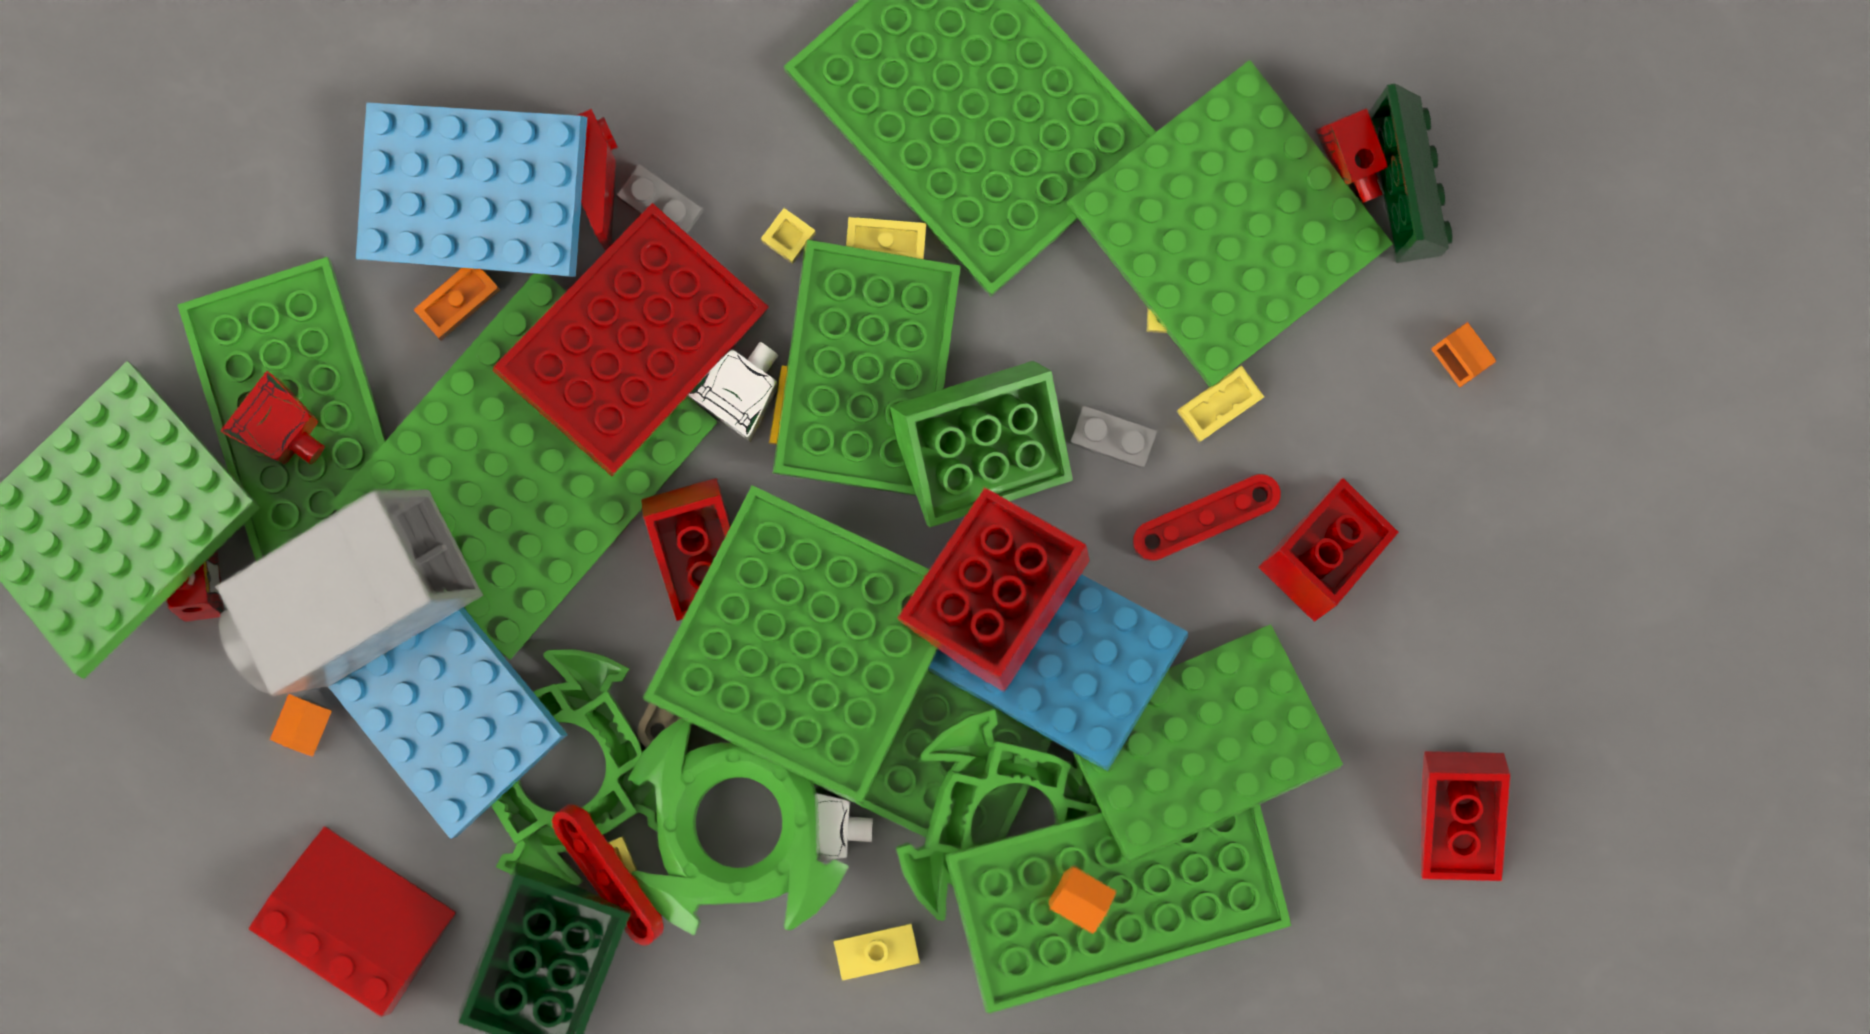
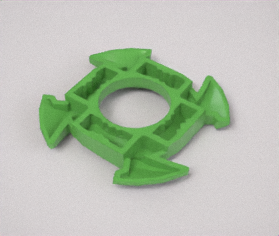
[491,649,658,886]
[896,708,1099,921]
[628,718,849,935]

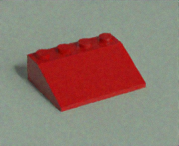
[898,487,1090,692]
[248,826,457,1017]

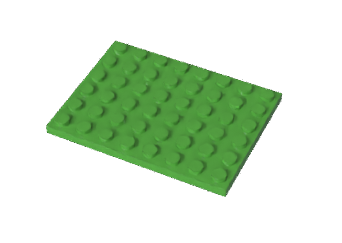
[783,0,1156,297]
[329,274,718,660]

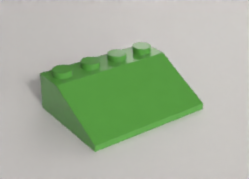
[890,361,1073,527]

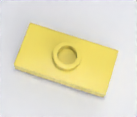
[1177,365,1264,443]
[834,923,920,981]

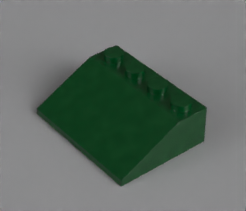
[1369,83,1453,263]
[458,862,630,1034]

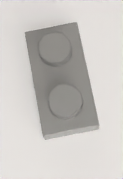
[617,164,704,234]
[1070,405,1157,469]

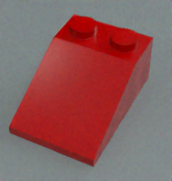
[577,109,618,250]
[641,478,731,621]
[1258,478,1399,622]
[1421,751,1510,881]

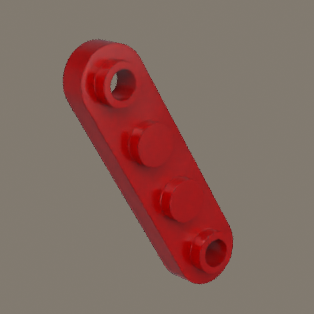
[1132,474,1281,561]
[552,804,664,946]

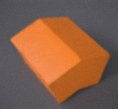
[1431,322,1496,388]
[269,694,332,757]
[1049,866,1117,934]

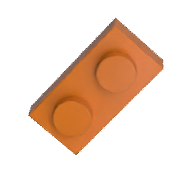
[413,268,500,341]

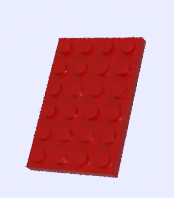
[493,203,769,477]

